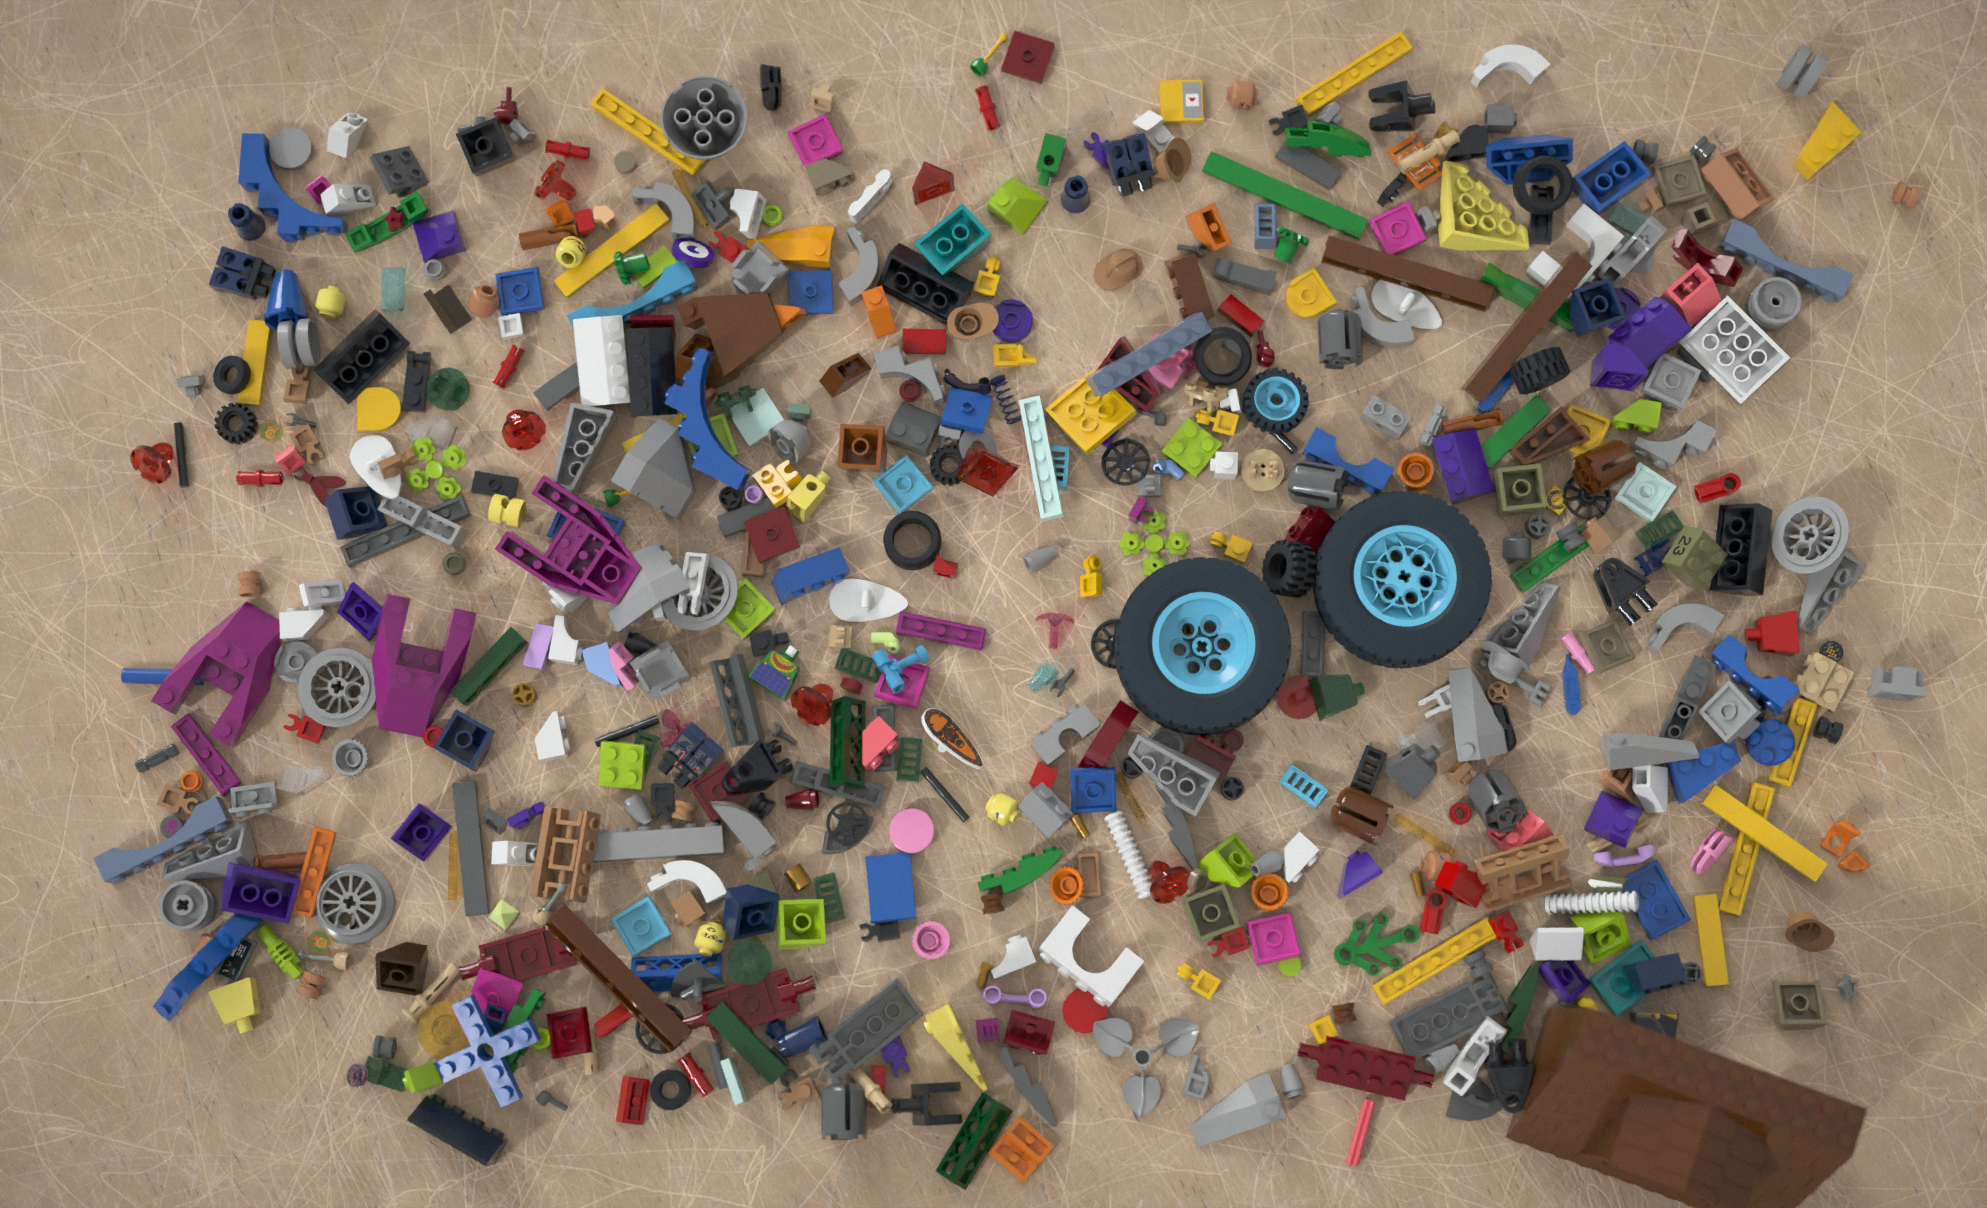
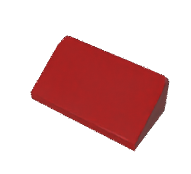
[1217,294,1265,337]
[903,328,946,354]
[594,1004,633,1038]
[616,1076,650,1125]

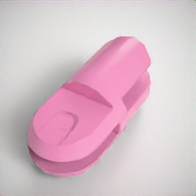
[1690,828,1733,875]

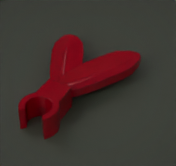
[293,467,346,507]

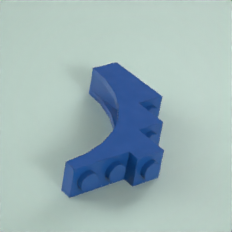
[238,133,348,243]
[665,348,752,490]
[153,914,265,1022]

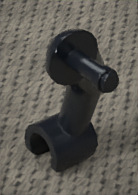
[943,369,991,395]

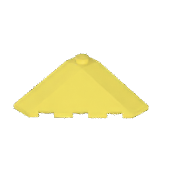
[1438,161,1529,251]
[924,1004,988,1091]

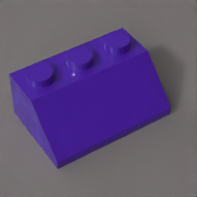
[1608,296,1692,368]
[1590,342,1648,391]
[1432,430,1495,505]
[221,862,301,924]

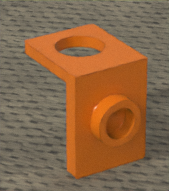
[1820,820,1861,857]

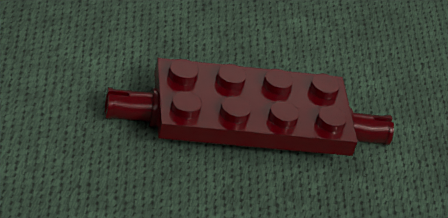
[459,927,591,981]
[682,968,816,1040]
[1297,1036,1434,1101]

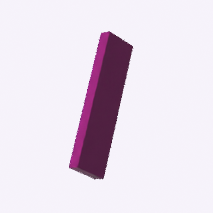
[896,611,987,651]
[171,713,242,796]

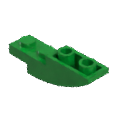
[1284,121,1371,158]
[977,846,1063,894]
[503,988,546,1074]

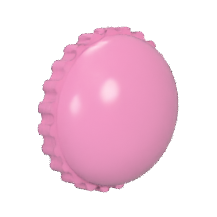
[911,921,951,960]

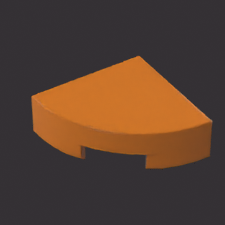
[1837,849,1871,872]

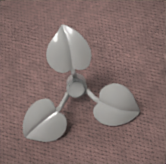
[1093,1018,1199,1117]

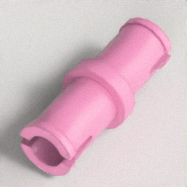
[1560,631,1595,675]

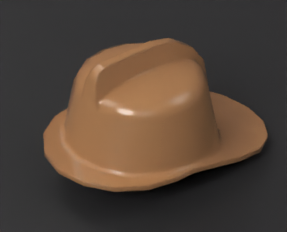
[1154,137,1191,182]
[1094,248,1143,290]
[947,302,999,340]
[1785,911,1835,952]

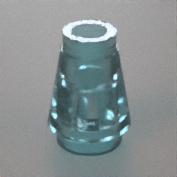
[1027,661,1060,694]

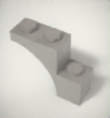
[873,346,946,406]
[1630,420,1717,469]

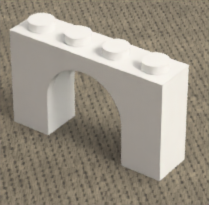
[1525,204,1624,304]
[1038,905,1144,1007]

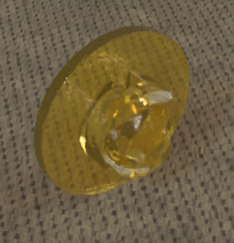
[418,1001,470,1058]

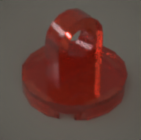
[534,160,577,201]
[502,409,546,451]
[130,442,174,484]
[1276,675,1321,720]
[791,684,833,726]
[1149,860,1190,904]

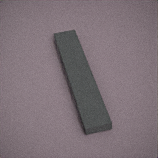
[340,495,471,568]
[452,780,489,917]

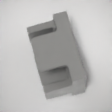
[731,241,791,295]
[1641,353,1701,410]
[629,639,691,700]
[1867,666,1927,702]
[1698,680,1761,744]

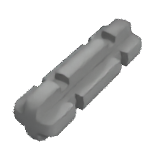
[1420,405,1447,446]

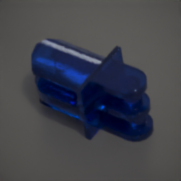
[1633,538,1671,577]

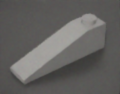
[1797,542,1866,635]
[1481,583,1561,666]
[1449,667,1508,762]
[1127,734,1220,817]
[1190,1073,1286,1147]

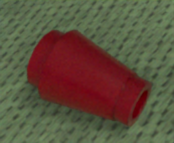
[785,788,819,810]

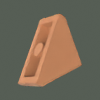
[1598,767,1634,804]

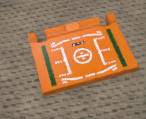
[1387,133,1442,191]

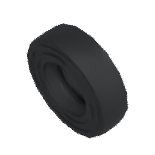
[213,355,251,395]
[650,1069,691,1110]

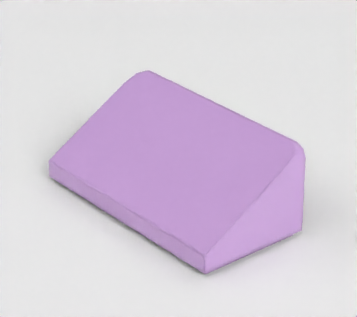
[523,623,553,671]

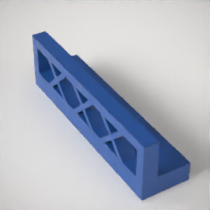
[631,953,723,992]

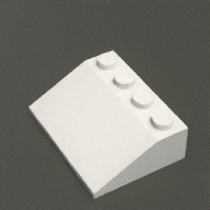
[1679,296,1790,404]

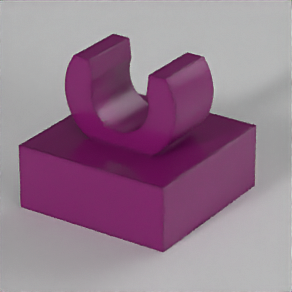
[1128,496,1155,524]
[976,1018,1000,1043]

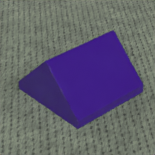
[337,582,383,640]
[390,803,452,862]
[1538,960,1590,1005]

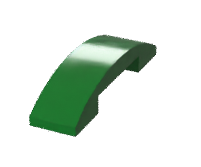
[345,191,428,253]

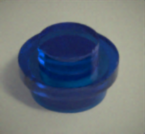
[765,1019,787,1039]

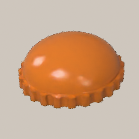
[1397,452,1435,489]
[1049,866,1085,905]
[1250,873,1289,912]

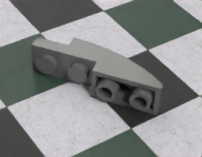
[1659,655,1716,740]

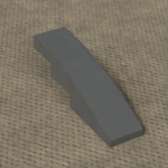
[534,362,580,411]
[790,761,885,808]
[1155,786,1198,871]
[998,1046,1057,1127]

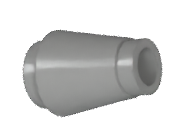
[1023,546,1057,573]
[623,793,653,827]
[1250,850,1284,876]
[1425,1042,1460,1074]
[1281,1064,1305,1099]

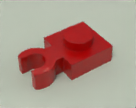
[708,231,749,263]
[284,714,326,744]
[1488,910,1524,954]
[1207,927,1250,958]

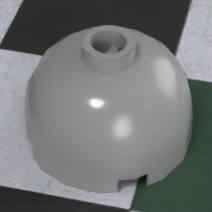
[768,420,811,464]

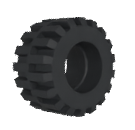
[1509,347,1571,394]
[1262,540,1318,598]

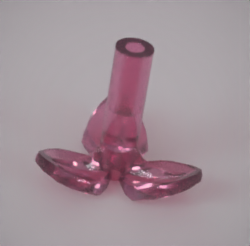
[1159,345,1194,379]
[1036,613,1074,649]
[660,709,687,747]

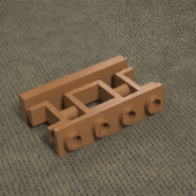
[530,807,601,903]
[1474,834,1572,912]

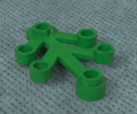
[1334,912,1419,976]

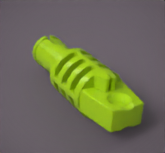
[256,924,305,979]

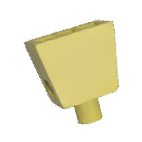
[787,471,830,524]
[208,977,261,1034]

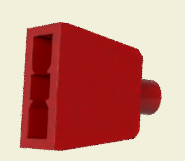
[1744,611,1800,656]

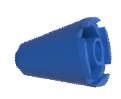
[264,269,309,331]

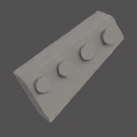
[553,403,617,495]

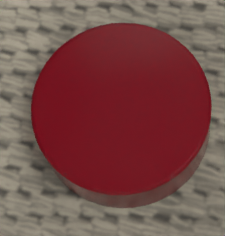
[840,677,863,694]

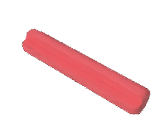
[1346,1099,1376,1167]

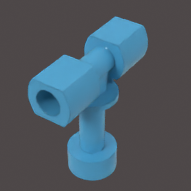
[872,645,930,694]

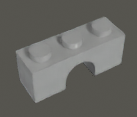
[1031,704,1100,766]

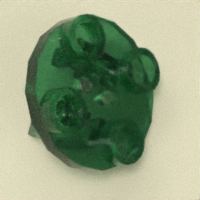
[426,368,470,411]
[714,385,757,419]
[727,940,772,985]

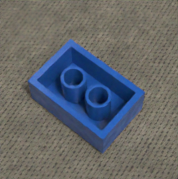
[1572,141,1651,215]

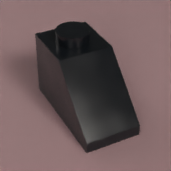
[1444,124,1490,162]

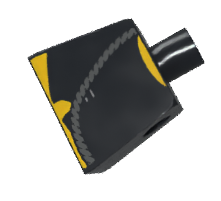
[1630,1012,1679,1038]

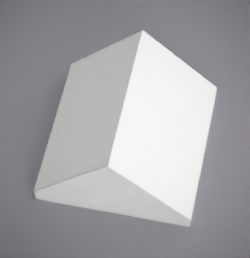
[1530,928,1584,960]

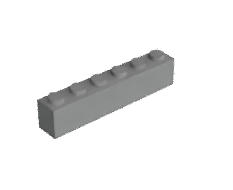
[593,822,726,863]

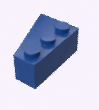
[771,547,850,605]
[1664,740,1741,804]

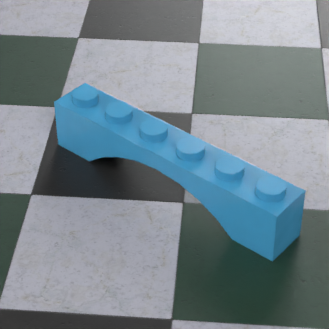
[567,260,698,328]

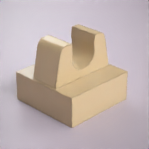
[810,84,834,113]
[829,625,853,649]

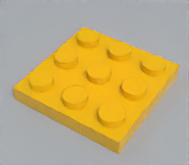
[1045,369,1137,455]

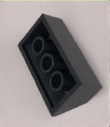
[876,243,974,325]
[313,309,411,404]
[626,327,678,417]
[1710,503,1772,596]
[407,1094,508,1166]

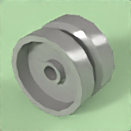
[1776,44,1829,100]
[1745,277,1801,331]
[277,318,321,369]
[159,880,217,932]

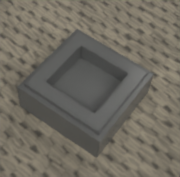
[483,808,507,835]

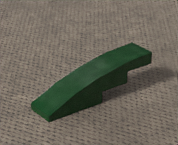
[1502,962,1539,1053]
[706,1001,788,1085]

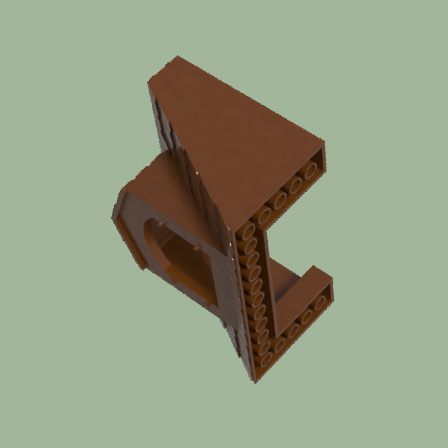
[1506,1007,1867,1208]

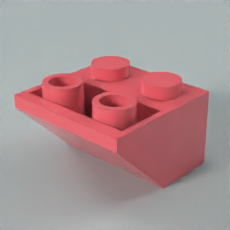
[1660,263,1722,328]
[862,716,900,772]
[1485,810,1554,851]

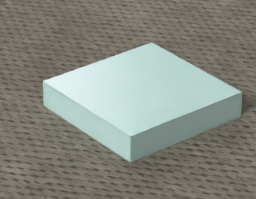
[726,388,784,448]
[1614,462,1676,523]
[720,1058,748,1105]

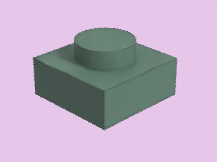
[787,403,812,421]

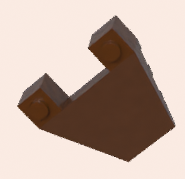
[677,293,784,388]

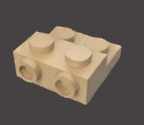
[1792,652,1854,712]

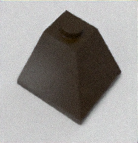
[375,942,428,996]

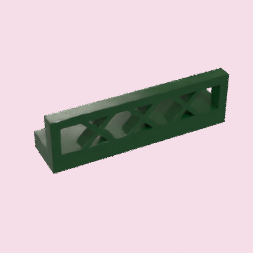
[450,627,528,707]
[829,696,866,788]
[936,1092,1013,1190]

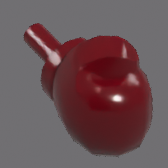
[494,87,518,125]
[1256,330,1275,368]

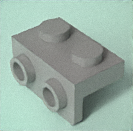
[229,782,279,818]

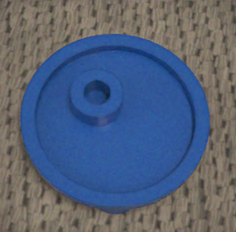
[1746,719,1795,766]

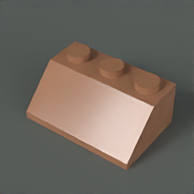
[1701,148,1775,221]

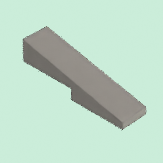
[377,496,468,551]

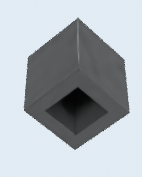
[1484,104,1517,133]

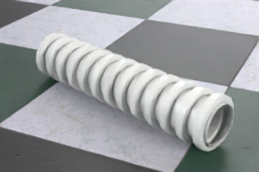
[1104,811,1157,899]
[1545,891,1639,915]

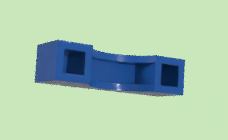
[1302,427,1394,495]
[1711,634,1800,716]

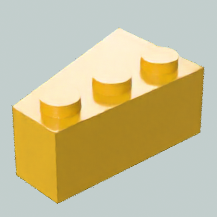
[1793,101,1862,181]

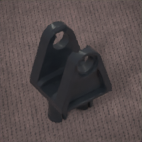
[1368,81,1436,132]
[1593,558,1658,626]
[721,739,793,794]
[1484,1039,1534,1113]
[891,1082,963,1126]

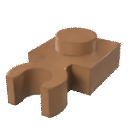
[283,367,310,404]
[289,424,325,465]
[377,449,418,480]
[157,784,201,815]
[777,1076,820,1110]

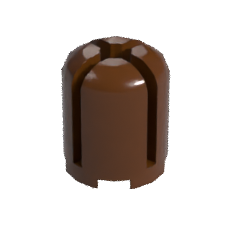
[1572,439,1637,496]
[1330,787,1394,846]

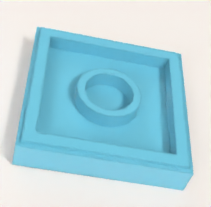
[873,454,934,514]
[611,895,672,958]

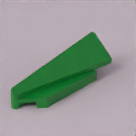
[1479,263,1574,332]

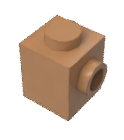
[1581,516,1621,554]
[671,891,707,928]

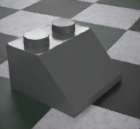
[885,402,942,458]

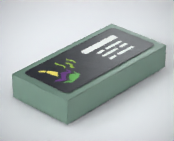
[215,938,257,983]

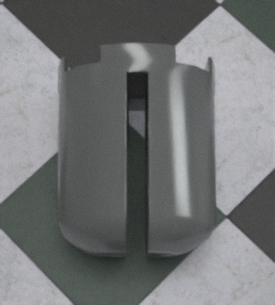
[1317,309,1363,369]
[1288,460,1348,511]
[1468,769,1527,834]
[822,1083,867,1140]

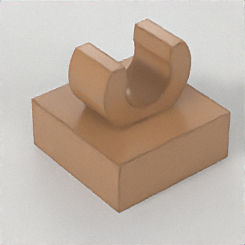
[1639,188,1664,213]
[1443,758,1473,785]

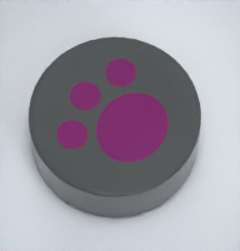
[160,816,184,838]

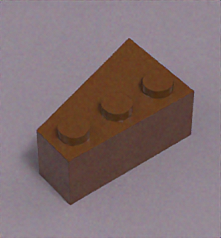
[1164,253,1215,320]
[1508,406,1590,466]

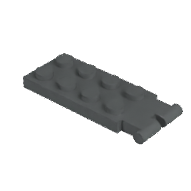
[1388,971,1510,1060]
[808,978,924,1084]

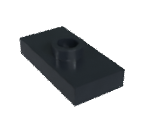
[471,471,519,500]

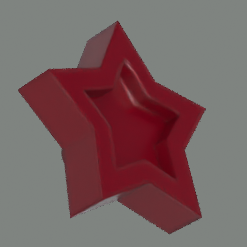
[384,207,406,232]

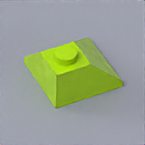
[988,177,1048,235]
[1197,833,1257,888]
[777,899,826,950]
[1571,910,1631,965]

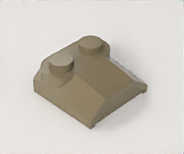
[1773,980,1826,1030]

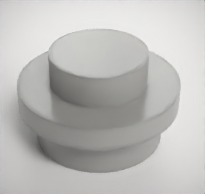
[424,259,446,281]

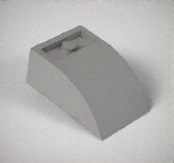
[710,801,776,871]

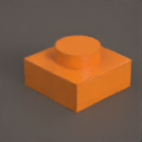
[545,199,575,227]

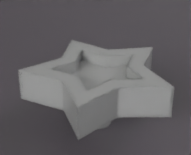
[1836,974,1858,1001]

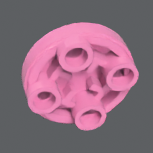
[890,808,934,853]

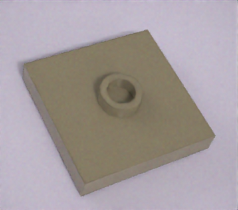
[1652,155,1707,208]
[1578,619,1635,674]

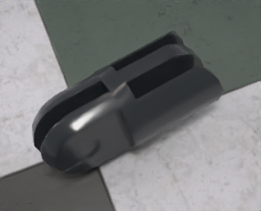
[760,64,782,111]
[1492,705,1516,752]

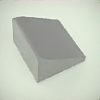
[1221,325,1250,357]

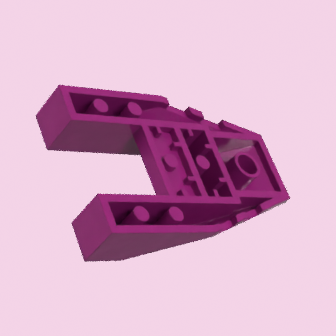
[495,475,642,605]
[371,594,477,738]
[151,601,281,748]

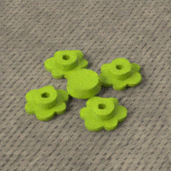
[405,437,467,500]
[1119,509,1190,576]

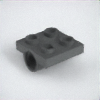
[370,146,429,198]

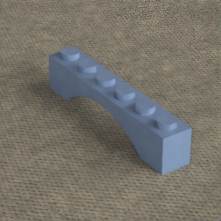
[1718,219,1854,303]
[1085,312,1212,397]
[94,796,233,885]

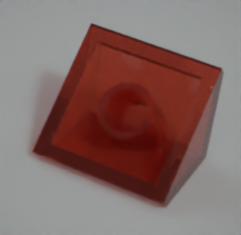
[912,161,955,205]
[957,447,1018,497]

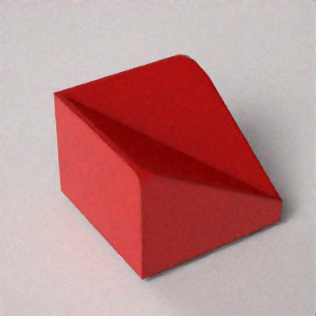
[574,208,595,239]
[933,555,958,579]
[1029,762,1059,789]

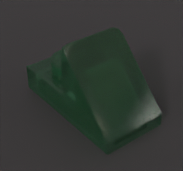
[360,1056,409,1092]

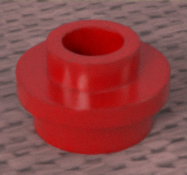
[1449,802,1472,825]

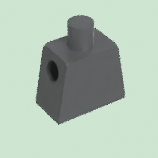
[1384,744,1441,799]

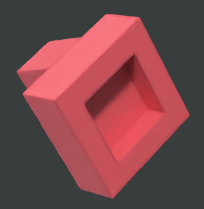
[274,444,306,475]

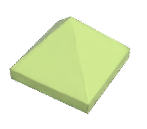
[488,899,520,930]

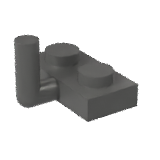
[691,181,739,229]

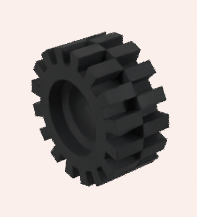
[214,402,258,445]
[930,444,969,486]

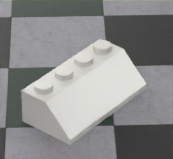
[573,315,630,406]

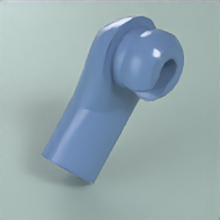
[1153,459,1185,481]

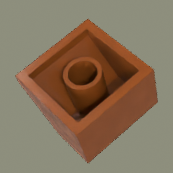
[837,424,887,473]

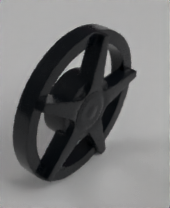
[826,802,868,844]

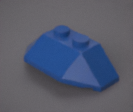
[1486,135,1573,185]

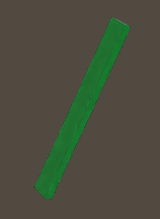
[1202,151,1368,240]

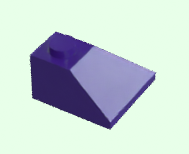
[413,210,466,263]
[1584,791,1644,848]
[1337,851,1383,899]

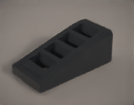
[1349,745,1387,795]

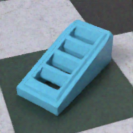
[1051,446,1069,490]
[1278,764,1328,809]

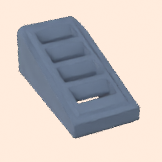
[1254,204,1277,249]

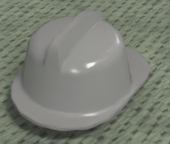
[1482,640,1529,684]

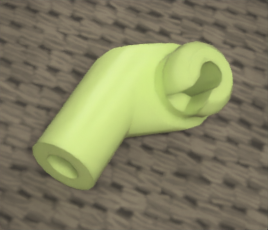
[871,632,901,654]

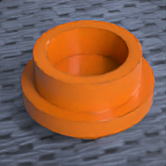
[180,770,203,793]

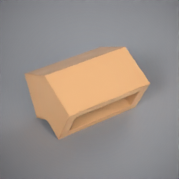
[593,206,619,232]

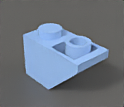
[582,642,623,688]

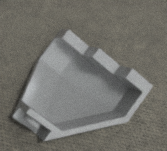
[611,418,696,520]
[608,541,690,633]

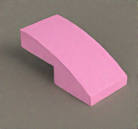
[608,640,639,691]

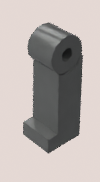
[1212,259,1277,296]

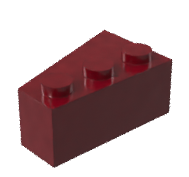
[1096,336,1164,412]

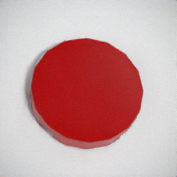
[1062,989,1107,1034]

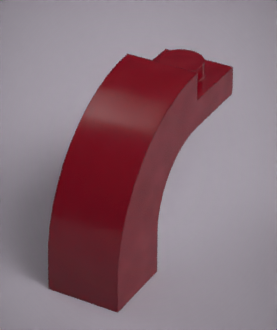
[1671,228,1743,287]
[1077,700,1139,768]

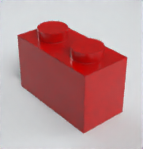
[1434,861,1488,908]

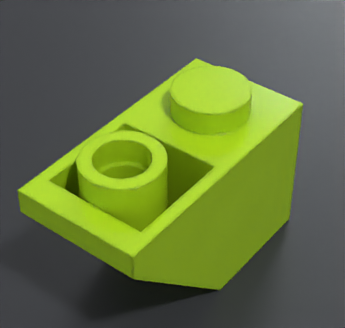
[1610,399,1662,435]
[403,1061,447,1093]

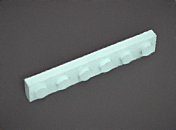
[1019,395,1064,522]

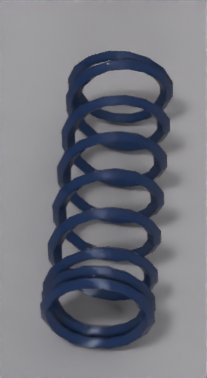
[990,375,1022,424]

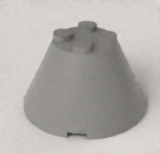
[661,76,748,160]

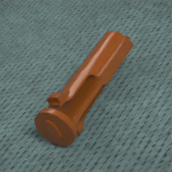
[519,223,580,250]
[1442,408,1504,435]
[255,852,307,872]

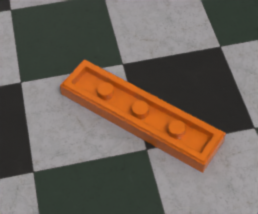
[292,825,337,918]

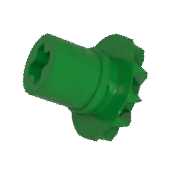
[1273,226,1310,264]
[614,251,650,286]

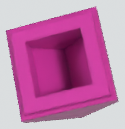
[305,175,331,204]

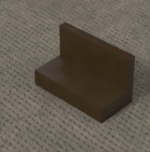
[424,285,472,334]

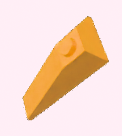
[746,225,835,269]

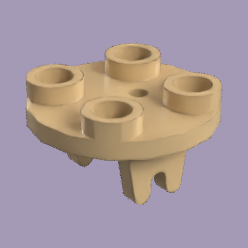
[1184,378,1228,413]
[1241,449,1285,492]

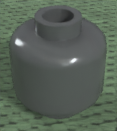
[1502,533,1532,564]

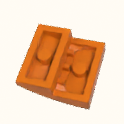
[988,1116,1054,1183]

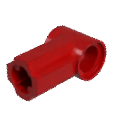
[1694,473,1741,504]
[1419,889,1447,935]

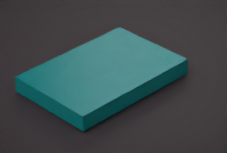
[1588,940,1655,1017]

